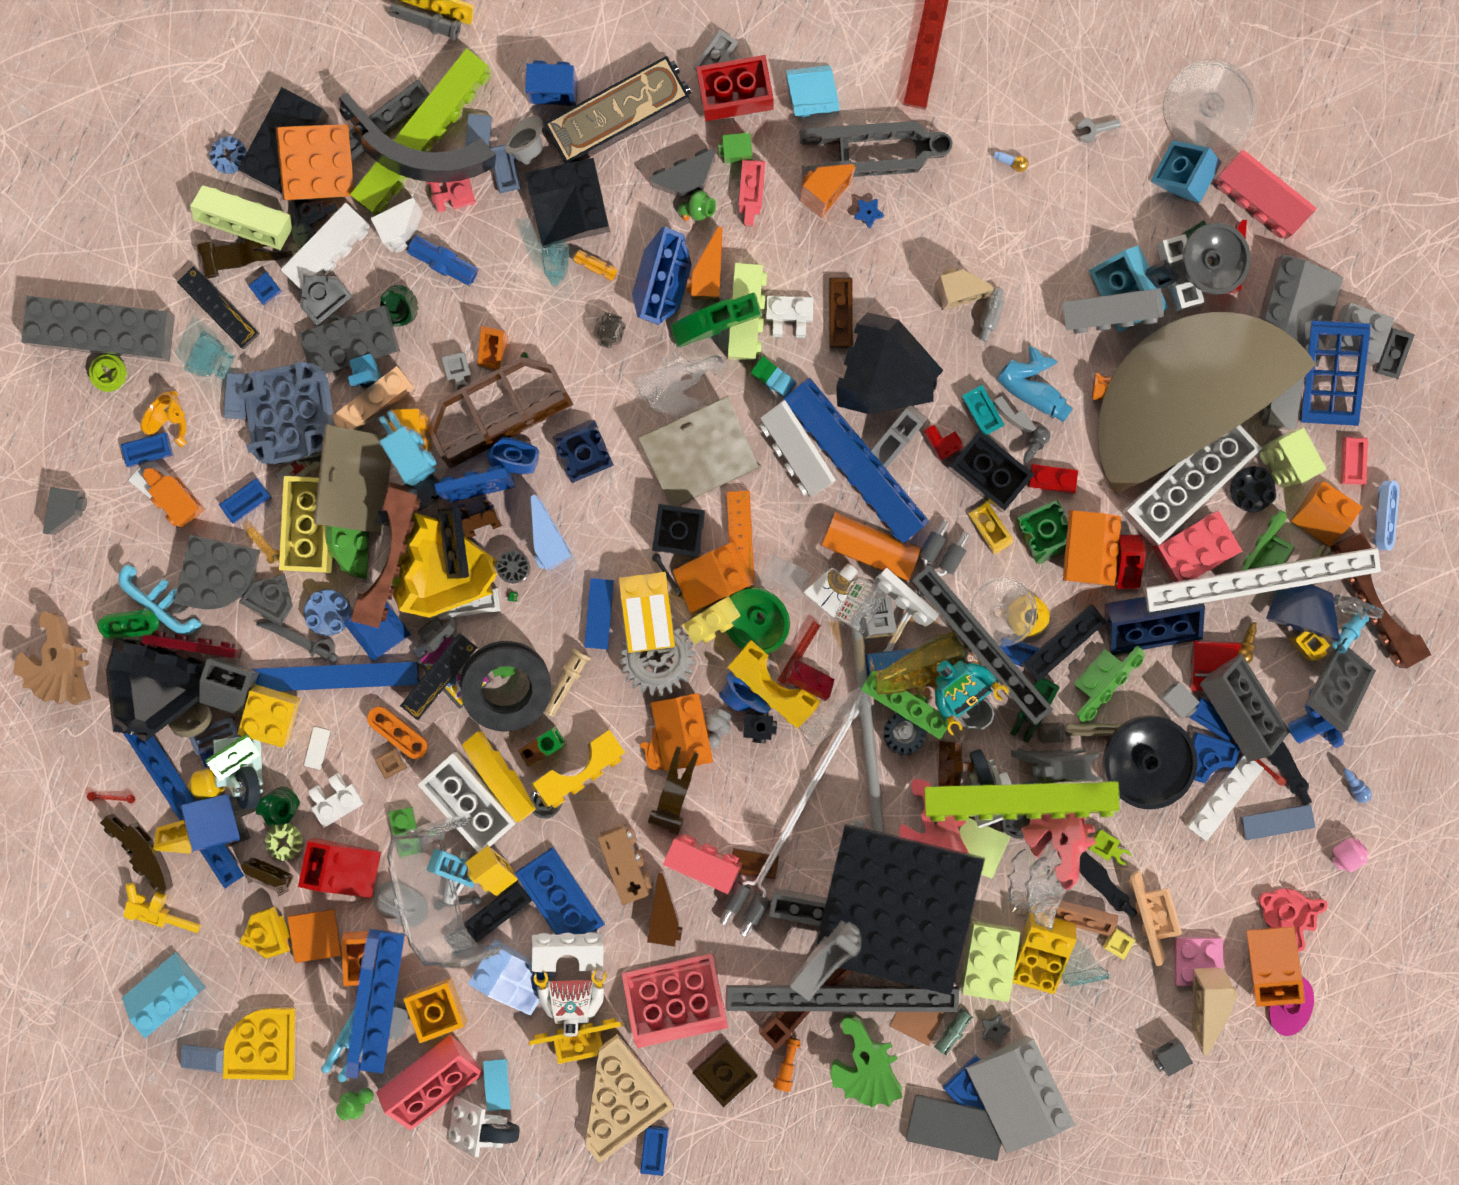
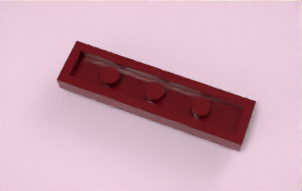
[142,631,242,658]

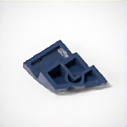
[1266,584,1341,642]

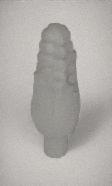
[979,287,1004,342]

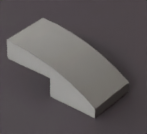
[992,396,1036,433]

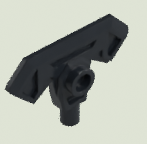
[290,199,338,247]

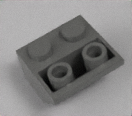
[199,658,259,716]

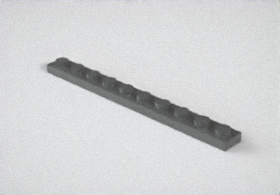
[725,985,959,1012]

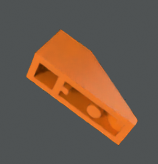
[687,227,723,301]

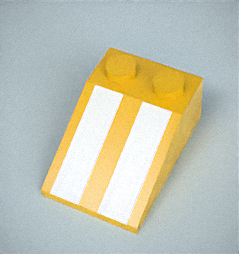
[619,572,675,653]

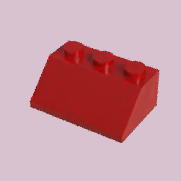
[696,55,774,122]

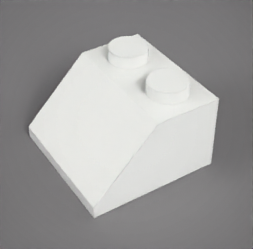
[371,198,423,253]

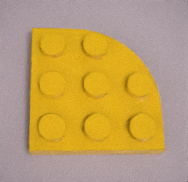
[223,1007,296,1080]

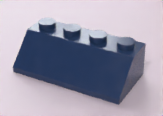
[1104,597,1205,655]

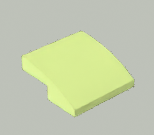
[959,818,1011,879]

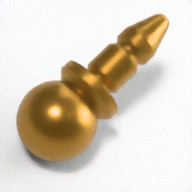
[1238,622,1257,664]

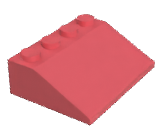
[622,953,729,1048]

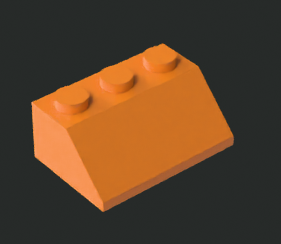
[800,164,856,218]
[1063,510,1121,586]
[650,693,713,771]

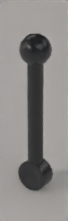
[652,553,682,596]

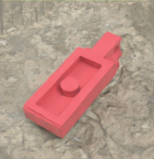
[739,159,766,227]

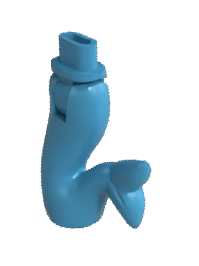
[996,346,1073,422]

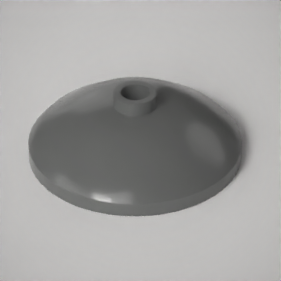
[1183,223,1251,295]

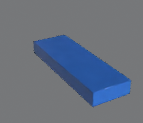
[584,578,614,650]

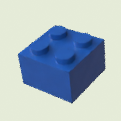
[525,60,578,106]

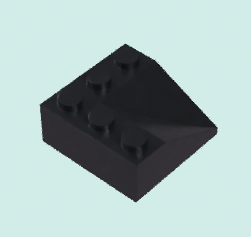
[525,158,610,247]

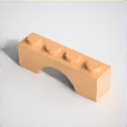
[333,366,415,431]

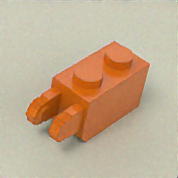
[143,468,206,528]

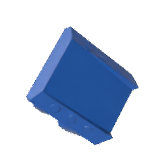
[343,602,411,661]

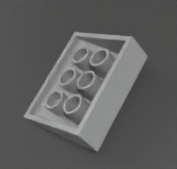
[965,1035,1075,1153]

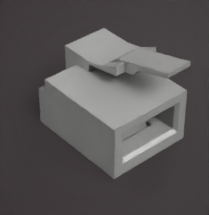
[856,597,897,645]

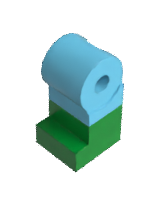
[750,356,796,398]

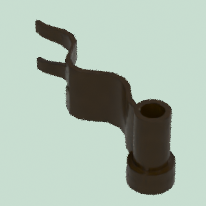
[196,236,293,278]
[648,746,699,836]

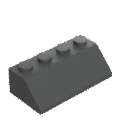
[1200,654,1290,762]

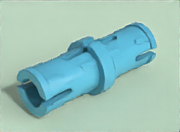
[1332,610,1370,653]

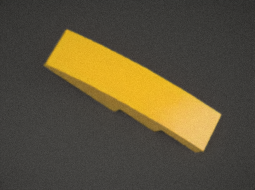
[462,731,536,823]

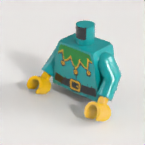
[935,661,1009,735]

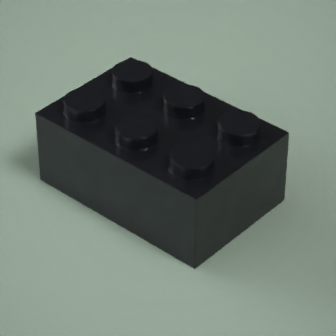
[947,430,1035,512]

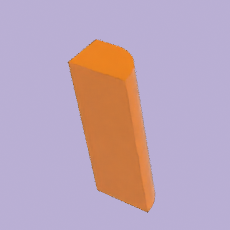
[821,512,921,581]

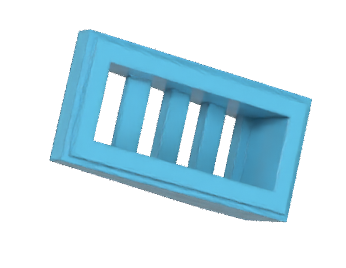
[426,849,475,888]

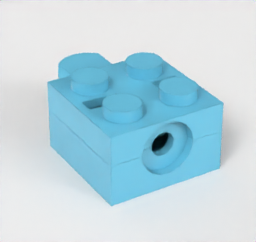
[379,411,437,486]

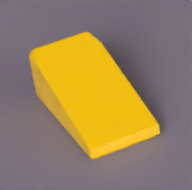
[968,502,1013,555]

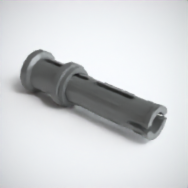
[389,1,461,41]

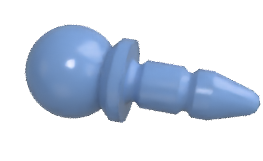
[1343,768,1372,803]

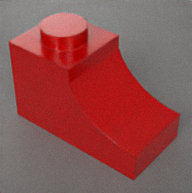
[1115,535,1146,589]

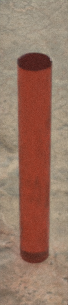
[777,621,821,685]

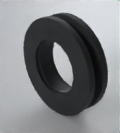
[460,641,551,732]

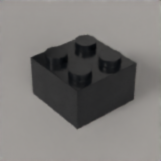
[652,504,705,557]

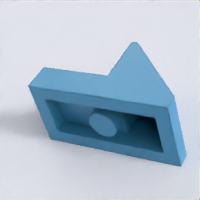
[348,354,383,388]

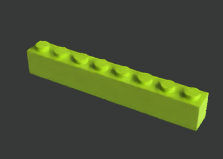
[350,48,491,216]
[925,782,1120,822]

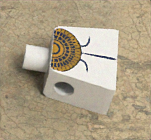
[803,563,858,621]

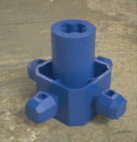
[1288,688,1344,748]

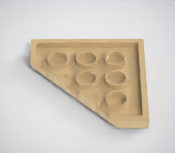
[585,1034,674,1164]

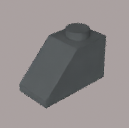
[43,487,87,535]

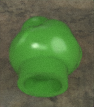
[678,190,716,221]
[336,1087,374,1121]

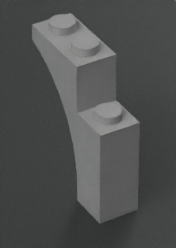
[790,921,861,1001]

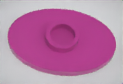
[1269,977,1314,1036]

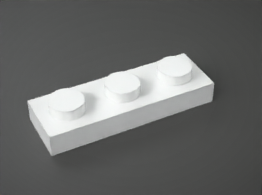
[873,568,939,627]

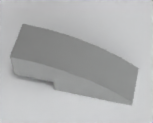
[871,406,928,469]

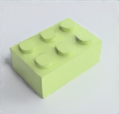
[1259,427,1327,488]
[959,920,1021,1002]

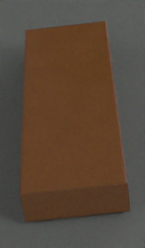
[829,277,853,348]

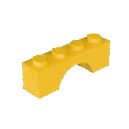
[727,640,821,729]
[530,729,626,808]

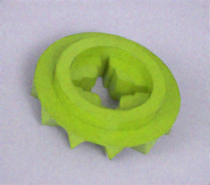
[89,355,128,392]

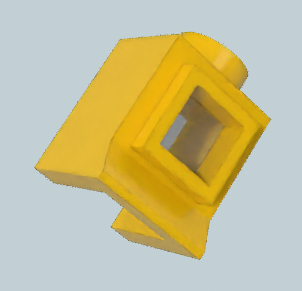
[1289,631,1330,661]

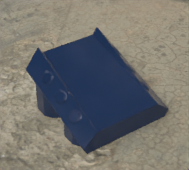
[552,420,614,483]

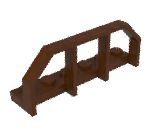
[428,357,574,469]

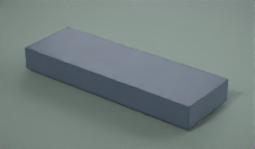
[1240,804,1315,840]

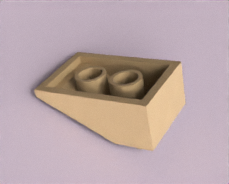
[1192,968,1237,1055]

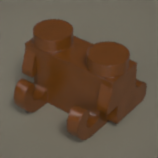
[459,496,502,538]

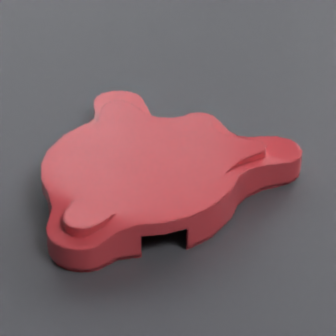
[1258,888,1328,952]

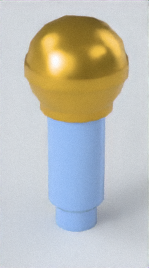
[993,151,1029,172]

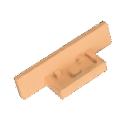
[1129,870,1182,966]

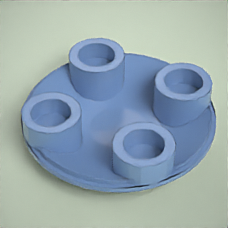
[304,589,351,636]

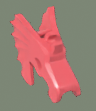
[899,779,970,854]
[1022,814,1096,890]

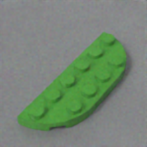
[326,526,369,579]

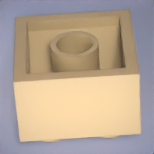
[935,268,994,310]

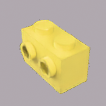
[683,596,741,645]

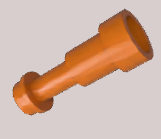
[773,1037,801,1092]

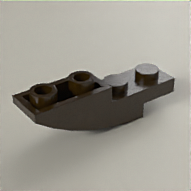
[100,814,173,893]

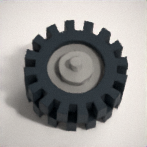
[883,713,926,756]

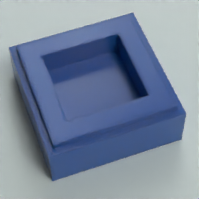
[248,272,282,305]

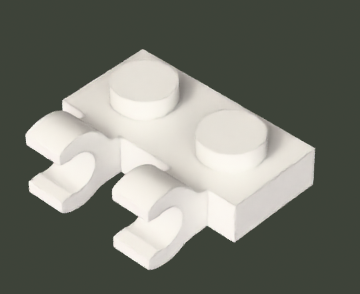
[766,296,814,338]
[308,773,365,828]

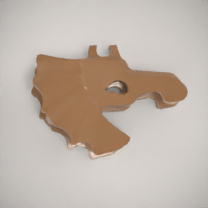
[14,612,91,705]

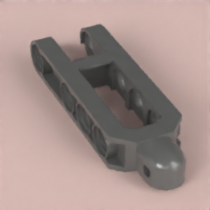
[799,121,953,178]

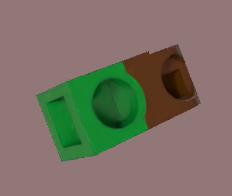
[518,726,566,767]

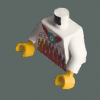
[534,970,607,1037]

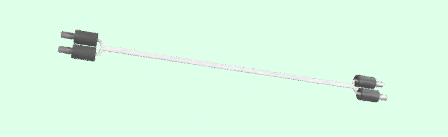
[719,520,970,937]

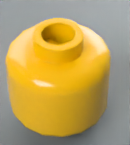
[188,768,226,800]

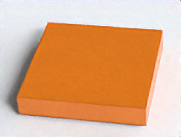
[288,908,342,963]

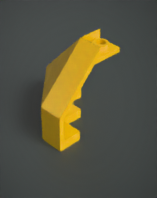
[393,513,497,618]

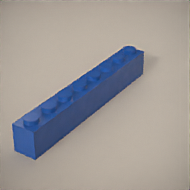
[783,378,929,543]

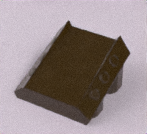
[240,858,294,896]

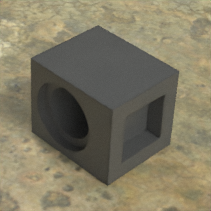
[1152,1037,1193,1077]

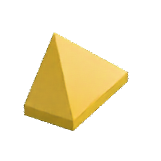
[153,820,191,854]

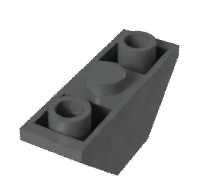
[650,149,715,198]

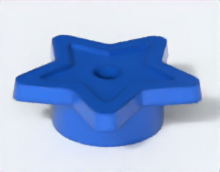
[854,199,884,228]

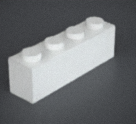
[281,203,370,290]

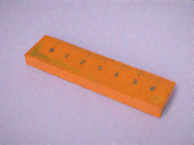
[727,491,755,584]

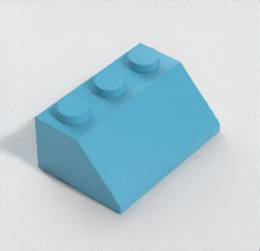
[1089,245,1169,333]
[122,952,206,1039]

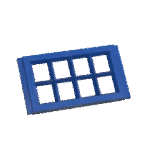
[1300,320,1371,426]

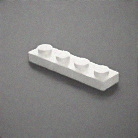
[1187,754,1264,842]

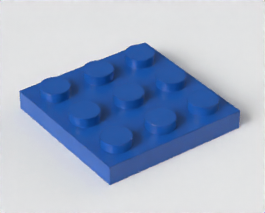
[435,466,516,503]

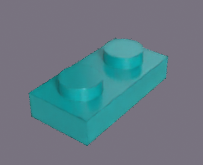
[961,385,1005,435]

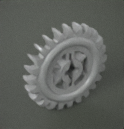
[619,623,696,696]

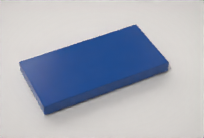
[515,846,605,935]

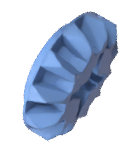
[209,136,247,174]

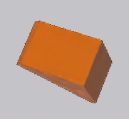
[477,326,508,370]

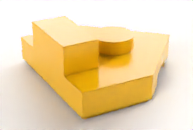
[239,906,290,959]

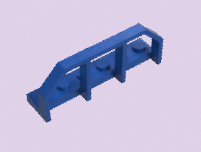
[346,929,405,1079]

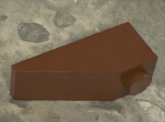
[647,869,683,947]

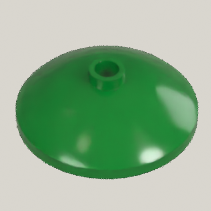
[726,587,790,654]

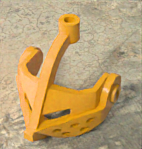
[140,391,187,448]

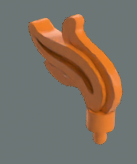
[640,728,668,772]

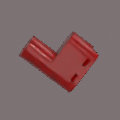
[923,424,964,461]

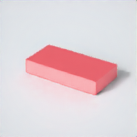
[1341,437,1368,485]

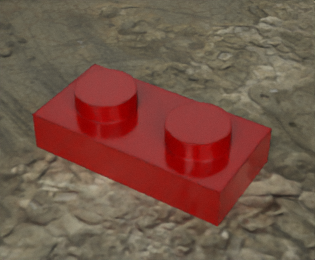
[1028,464,1079,494]

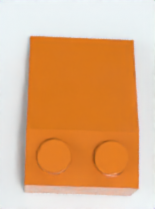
[672,542,754,613]

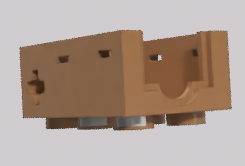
[598,823,653,905]

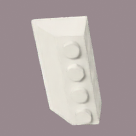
[759,400,836,498]

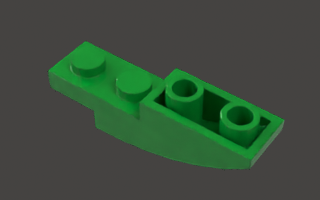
[671,292,762,348]

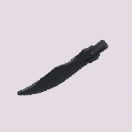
[1268,741,1312,806]
[1079,851,1138,919]

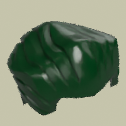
[380,285,419,327]
[255,786,300,826]

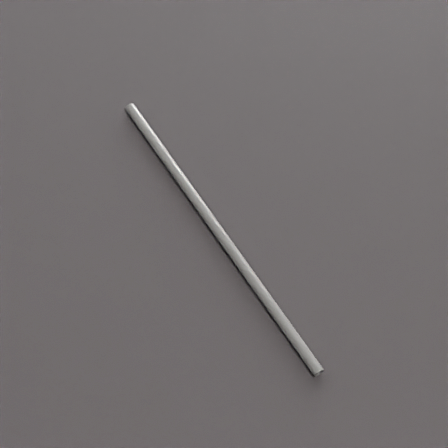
[850,604,885,833]

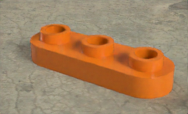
[367,706,429,759]

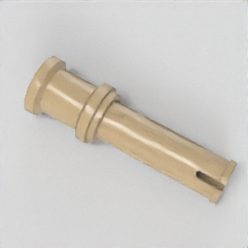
[544,648,591,717]

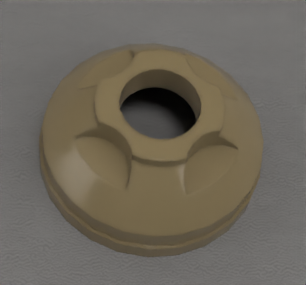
[168,701,212,738]

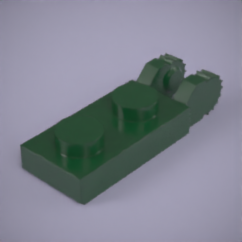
[1010,678,1060,743]

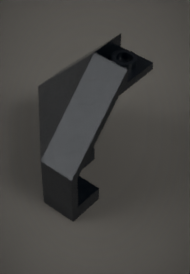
[836,312,943,414]
[106,637,205,742]

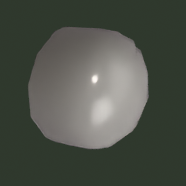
[958,697,994,730]

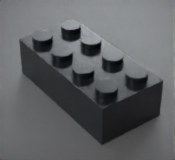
[238,87,329,195]

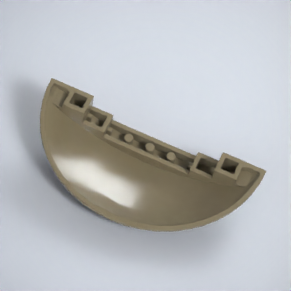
[1098,312,1316,494]

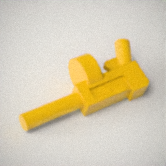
[123,882,201,934]

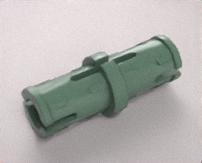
[934,1008,974,1056]

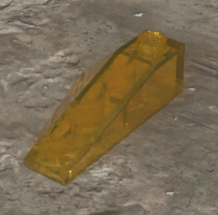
[875,631,965,695]

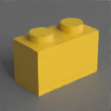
[465,846,518,896]

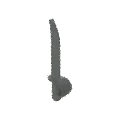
[256,622,338,662]

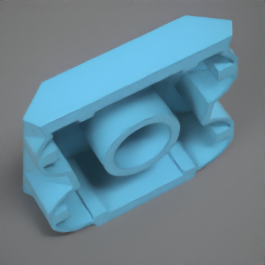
[785,65,840,119]

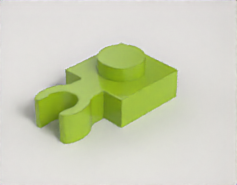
[1087,829,1132,865]

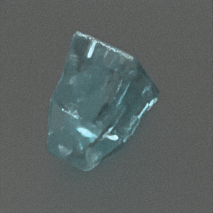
[542,245,569,286]
[184,331,236,380]

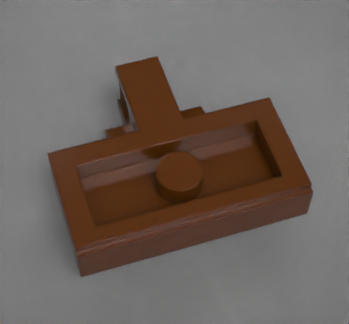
[938,741,974,787]

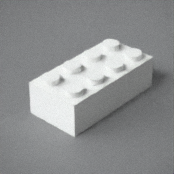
[418,751,517,852]

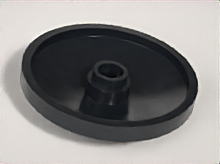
[1103,715,1198,810]

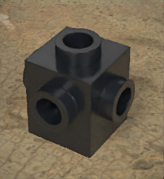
[743,710,777,744]

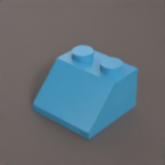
[1151,140,1222,203]

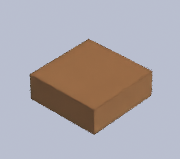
[375,748,407,779]

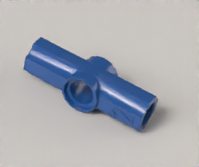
[407,235,479,287]

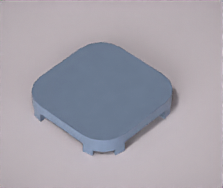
[239,362,335,464]

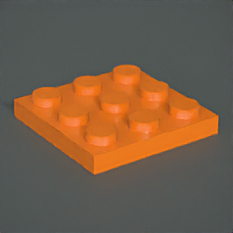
[276,124,354,200]

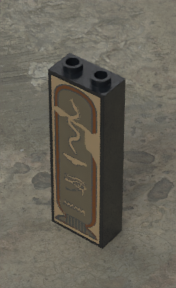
[544,56,691,164]

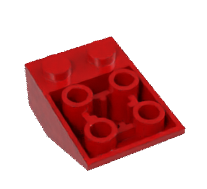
[298,838,382,898]

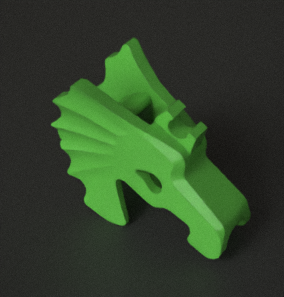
[831,1014,902,1108]

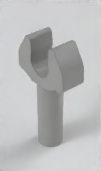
[1076,118,1121,143]

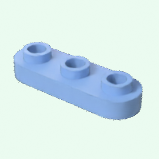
[1373,480,1399,550]

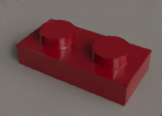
[786,658,835,701]

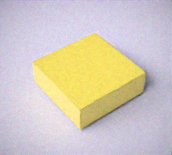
[1102,928,1136,960]

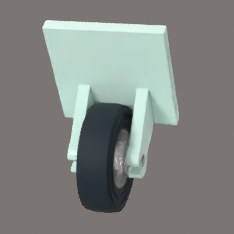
[214,737,263,809]

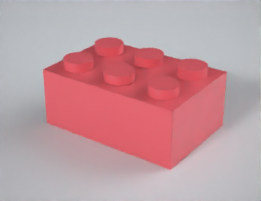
[1152,511,1242,583]
[663,833,742,894]

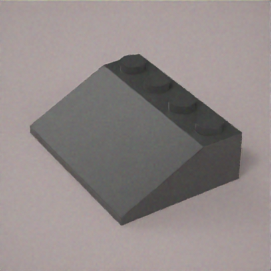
[1259,254,1343,367]

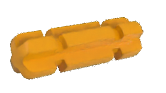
[573,250,618,281]

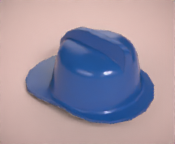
[719,672,771,713]

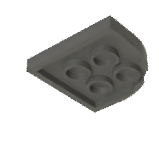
[174,535,261,609]

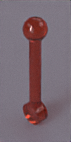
[1254,759,1286,786]
[87,792,136,804]

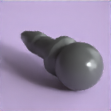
[1023,426,1051,463]

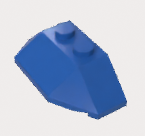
[632,227,692,325]

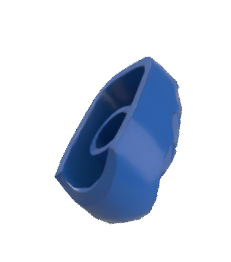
[487,437,539,475]

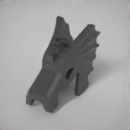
[1011,748,1102,784]

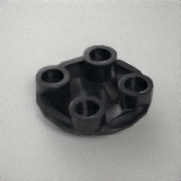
[1230,466,1276,513]

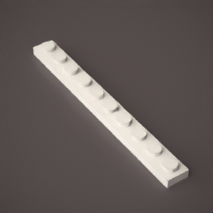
[1144,548,1381,612]

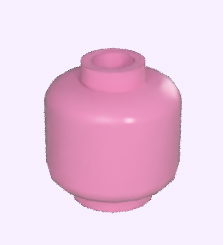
[1332,838,1369,873]

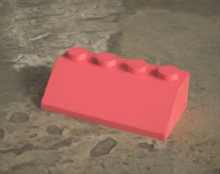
[1214,149,1317,239]
[376,1035,484,1131]

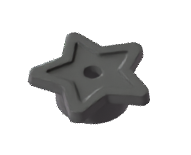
[982,1014,1011,1044]

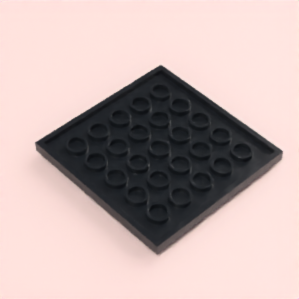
[815,823,985,995]

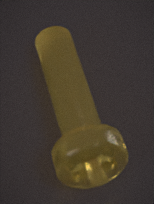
[246,527,280,564]

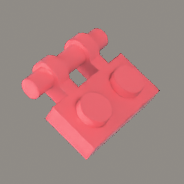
[427,179,476,213]

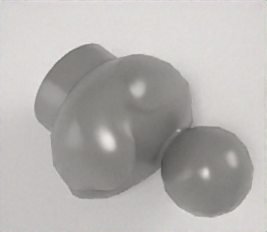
[704,708,731,749]

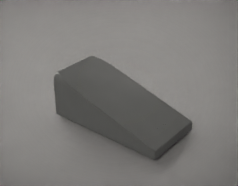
[1375,327,1415,379]

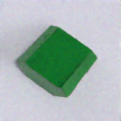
[1016,500,1068,564]

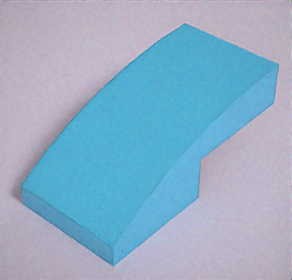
[483,1059,511,1111]

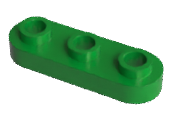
[97,610,159,639]

